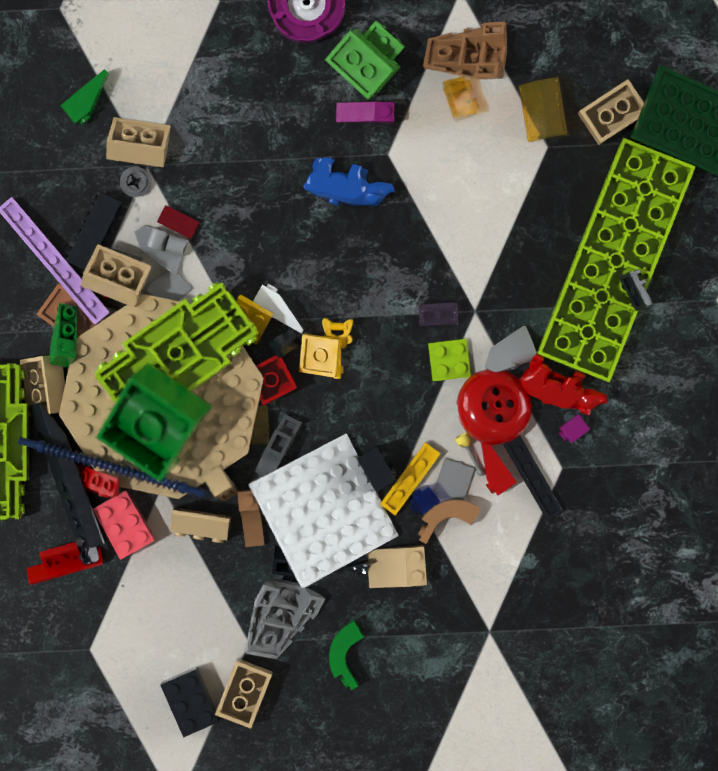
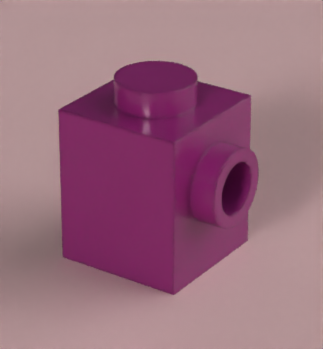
[559,414,590,443]

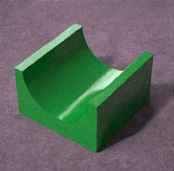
[95,363,213,482]

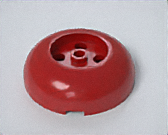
[456,369,532,445]

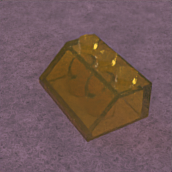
[519,77,567,143]

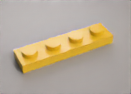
[380,442,441,515]

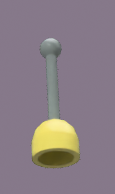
[455,432,484,476]

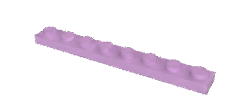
[0,197,110,325]

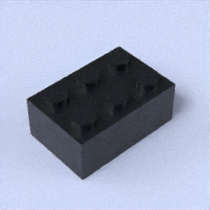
[160,667,220,738]

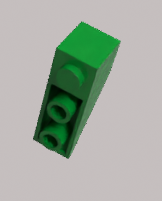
[49,303,78,367]

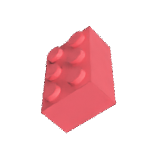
[93,490,156,560]

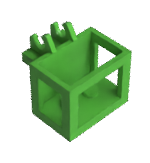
[325,21,405,99]

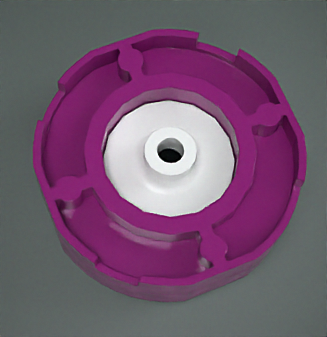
[268,0,345,44]

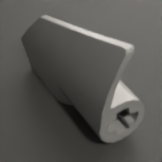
[135,225,187,275]
[485,326,537,372]

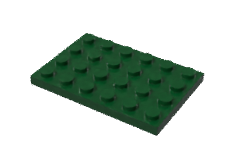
[630,66,718,177]

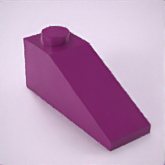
[336,102,394,124]

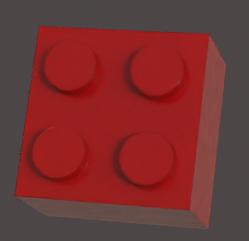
[256,355,298,405]

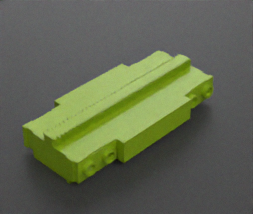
[95,282,259,403]
[0,363,30,520]

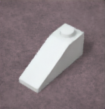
[253,284,304,333]

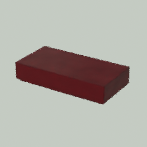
[157,205,200,239]

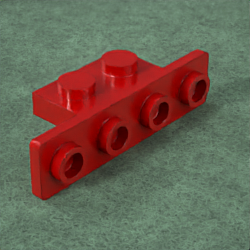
[76,463,120,498]
[27,542,103,585]

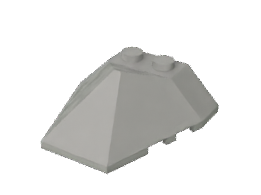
[245,577,325,659]

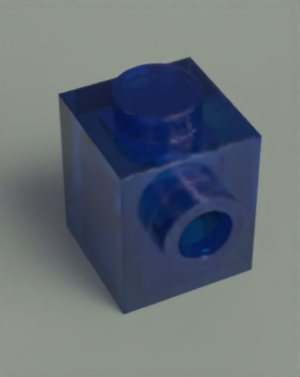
[410,485,440,515]

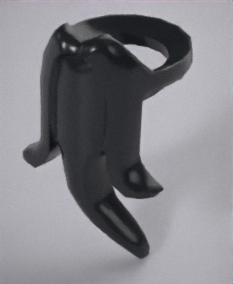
[347,554,370,575]

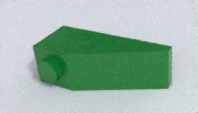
[60,69,109,125]

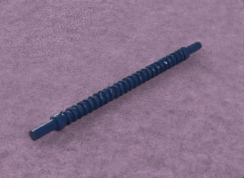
[18,437,206,498]

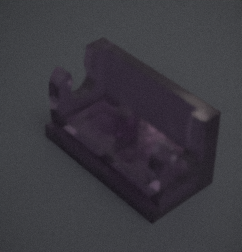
[418,303,458,326]

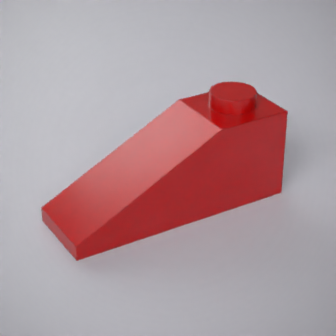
[480,442,517,495]

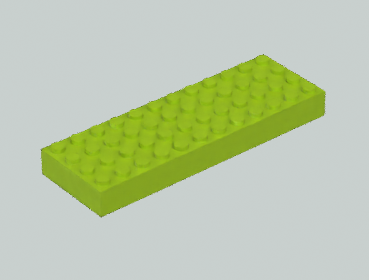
[537,138,696,382]

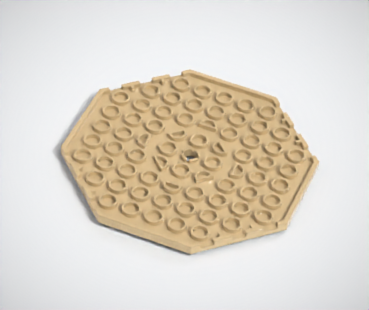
[59,294,264,499]

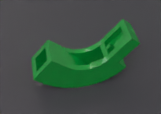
[329,619,364,690]

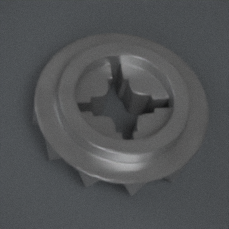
[120,166,151,197]

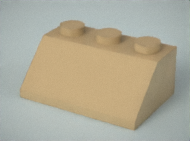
[106,117,171,167]
[81,244,151,308]
[20,355,66,416]
[170,507,232,543]

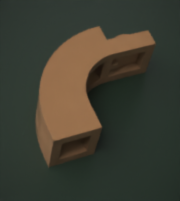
[418,499,481,544]

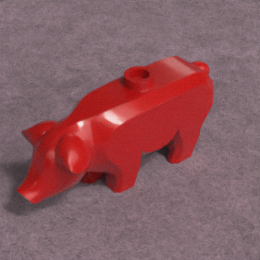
[519,354,608,416]

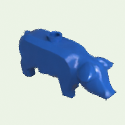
[303,157,395,207]

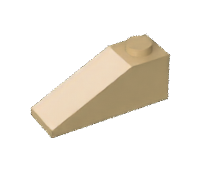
[203,466,239,502]

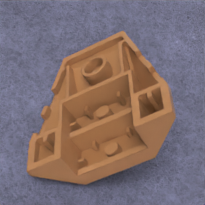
[423,22,507,80]

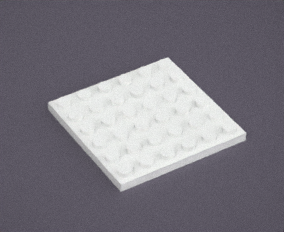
[249,433,399,588]

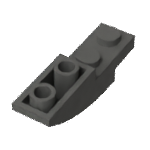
[250,414,302,483]

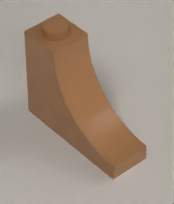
[237,489,265,547]

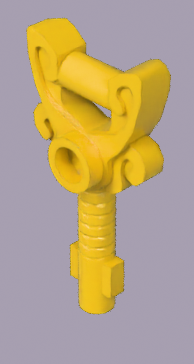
[322,318,353,379]

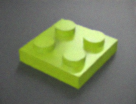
[428,339,471,381]

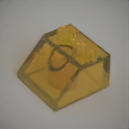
[442,76,479,122]

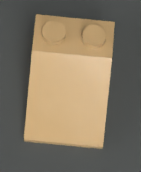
[367,545,427,588]

